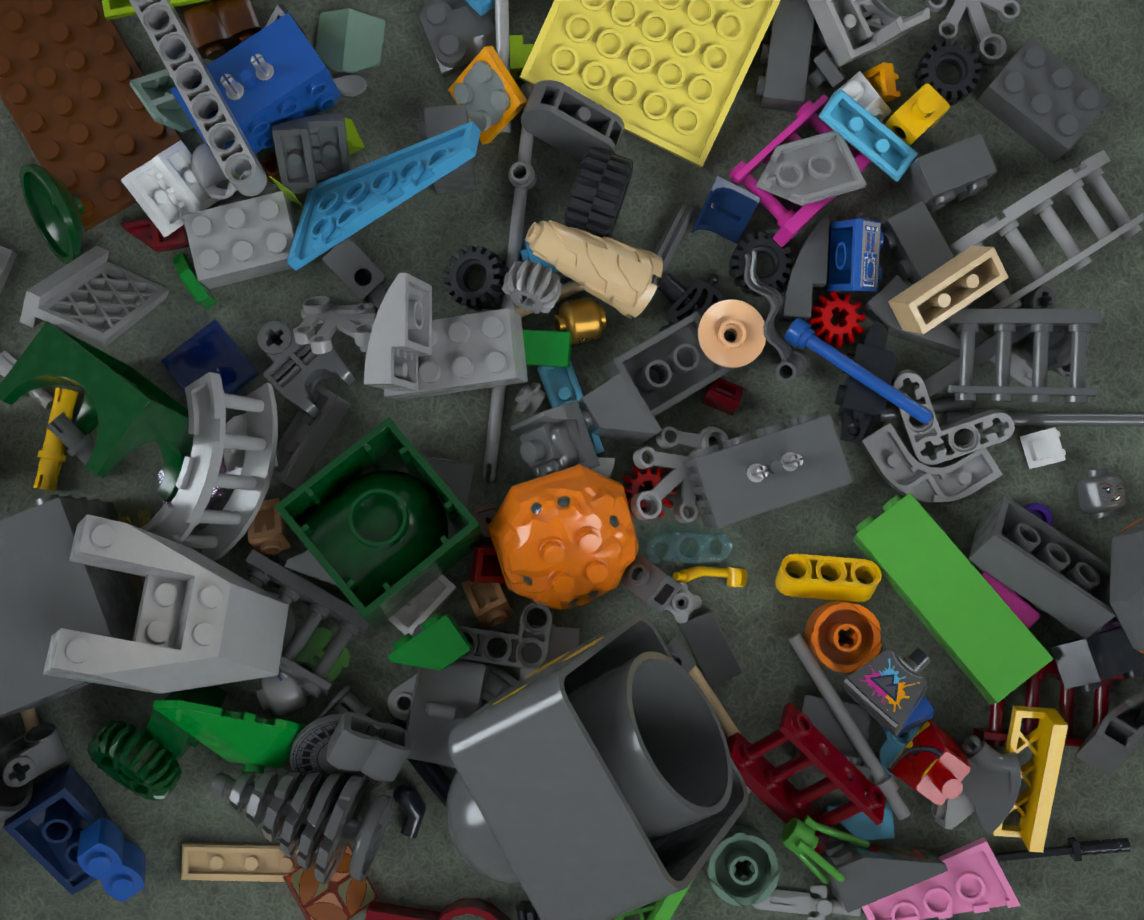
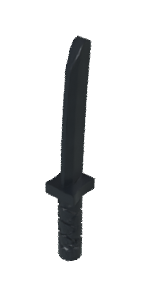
[994,837,1131,862]

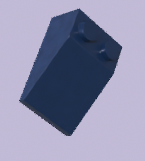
[3,765,112,895]

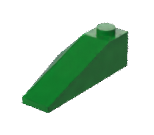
[153,700,307,774]

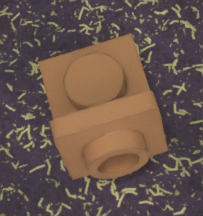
[247,498,291,555]
[461,578,515,629]

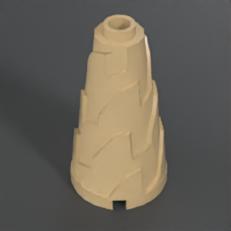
[526,220,663,319]

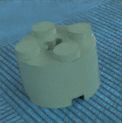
[704,824,779,906]

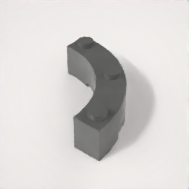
[1075,692,1144,776]

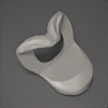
[191,143,252,199]

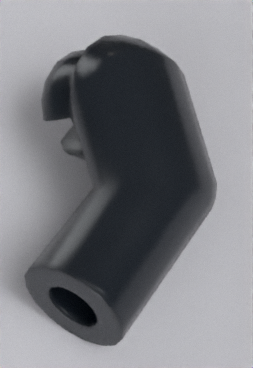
[393,785,426,838]

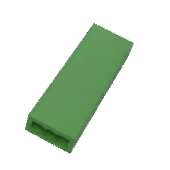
[853,493,1053,705]

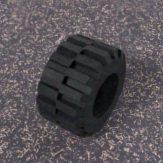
[564,146,633,238]

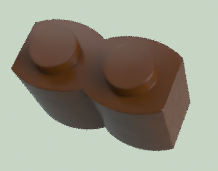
[183,0,262,60]

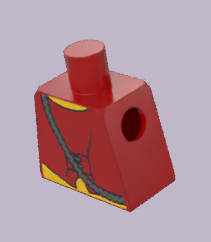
[887,720,971,806]

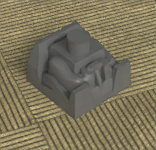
[511,400,600,477]

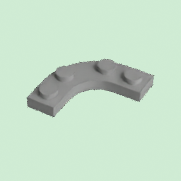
[860,423,1003,503]

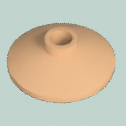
[698,299,766,368]

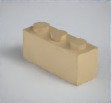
[888,246,1009,335]

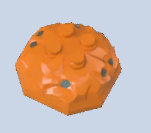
[488,464,639,610]

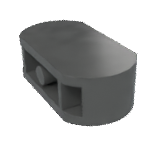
[521,80,624,162]

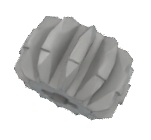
[502,260,562,314]

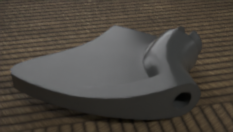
[961,735,1021,833]

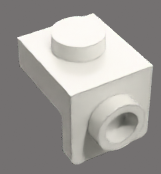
[833,71,891,122]

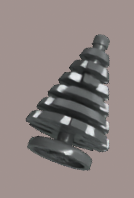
[210,771,393,885]

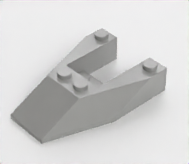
[43,514,289,694]

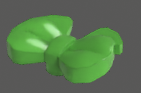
[295,627,350,683]

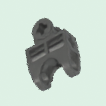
[257,321,356,419]

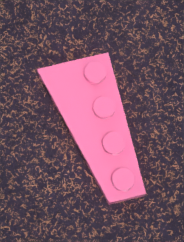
[862,837,1021,920]

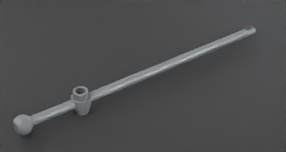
[482,82,537,483]

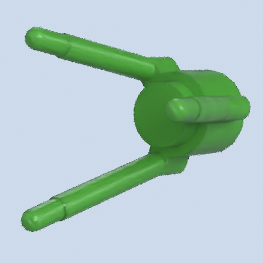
[780,815,870,884]

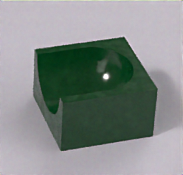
[274,417,484,629]

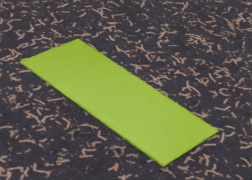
[270,176,303,208]

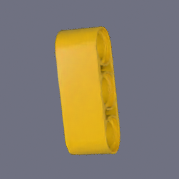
[775,554,882,602]

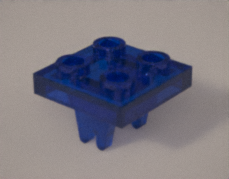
[161,319,259,394]

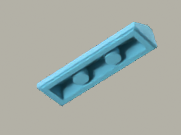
[818,88,918,182]

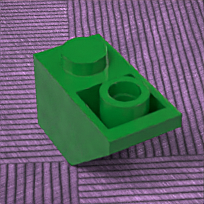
[387,612,474,671]

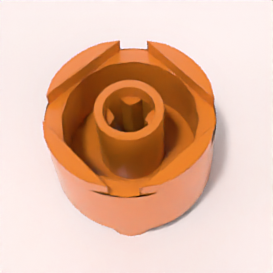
[803,601,882,673]

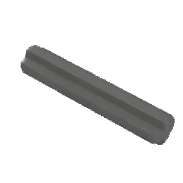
[651,202,695,285]

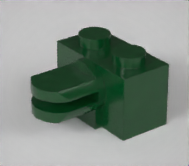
[144,685,228,761]

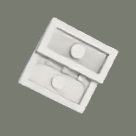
[121,140,220,237]

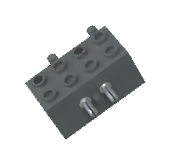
[683,411,853,528]

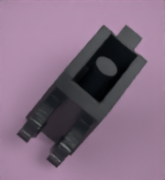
[834,323,897,444]

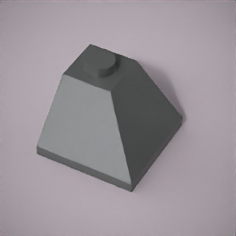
[578,370,662,446]

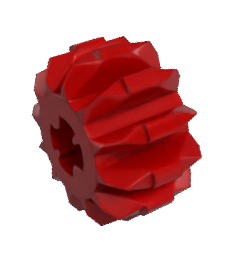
[806,291,866,350]
[622,462,677,521]

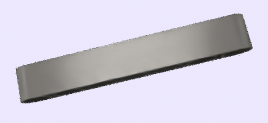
[129,0,267,196]

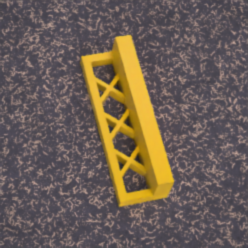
[992,706,1068,853]

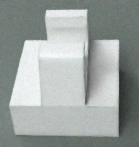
[1020,427,1066,469]

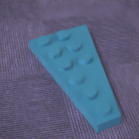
[287,121,481,271]

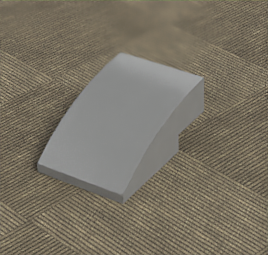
[364,273,432,391]

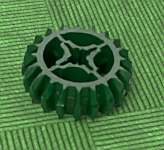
[87,720,182,801]

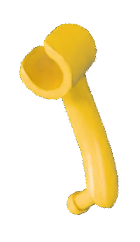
[672,566,747,587]

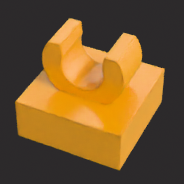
[862,62,901,102]

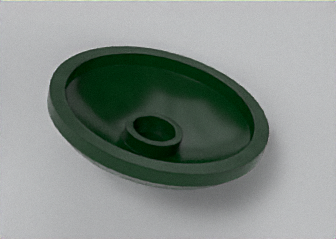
[20,163,84,264]

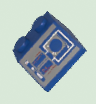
[826,219,884,292]

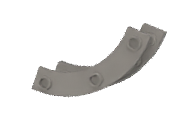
[949,150,1144,309]
[140,372,278,562]

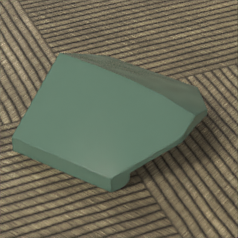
[315,8,386,73]
[129,69,196,133]

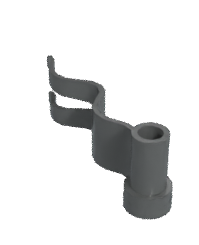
[744,249,810,382]

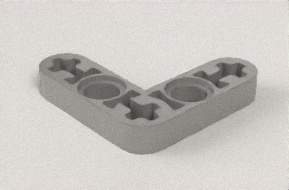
[891,369,1015,465]

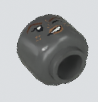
[1076,468,1127,519]

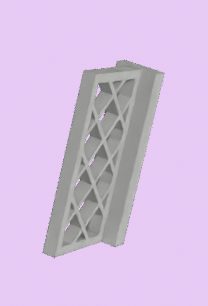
[20,246,169,348]

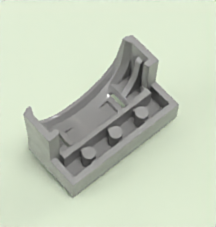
[807,0,930,68]

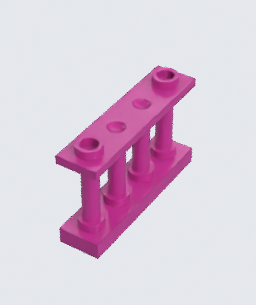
[728,94,872,248]

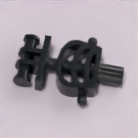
[657,273,735,341]

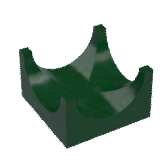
[0,321,194,502]

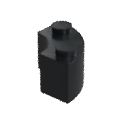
[1051,626,1144,692]

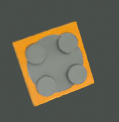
[448,46,527,145]

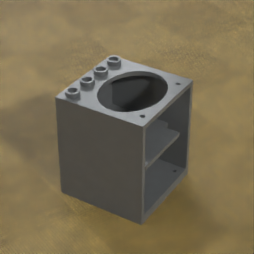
[0,493,144,718]

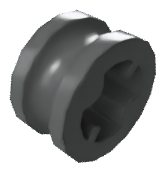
[1021,286,1056,309]

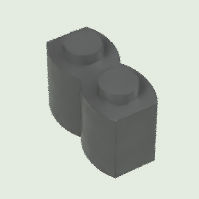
[327,712,412,781]

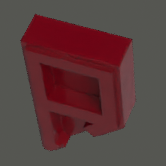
[121,218,190,253]

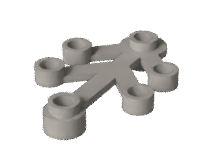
[925,0,1020,64]
[293,296,378,354]
[630,426,729,523]

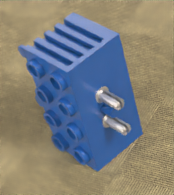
[170,12,342,154]

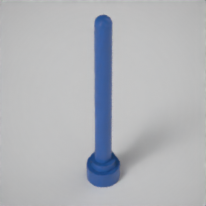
[784,317,933,423]

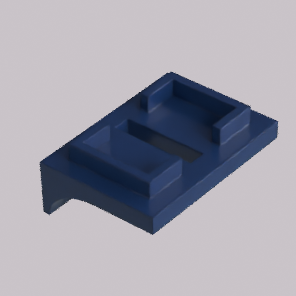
[691,176,761,244]

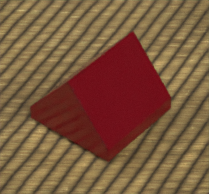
[701,378,744,416]

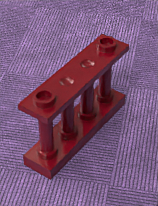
[973,658,1127,747]
[727,702,886,853]

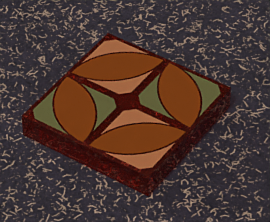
[283,844,379,920]

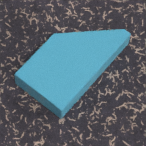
[826,801,895,840]

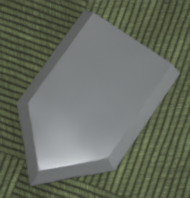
[756,130,867,206]

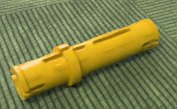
[33,388,78,492]

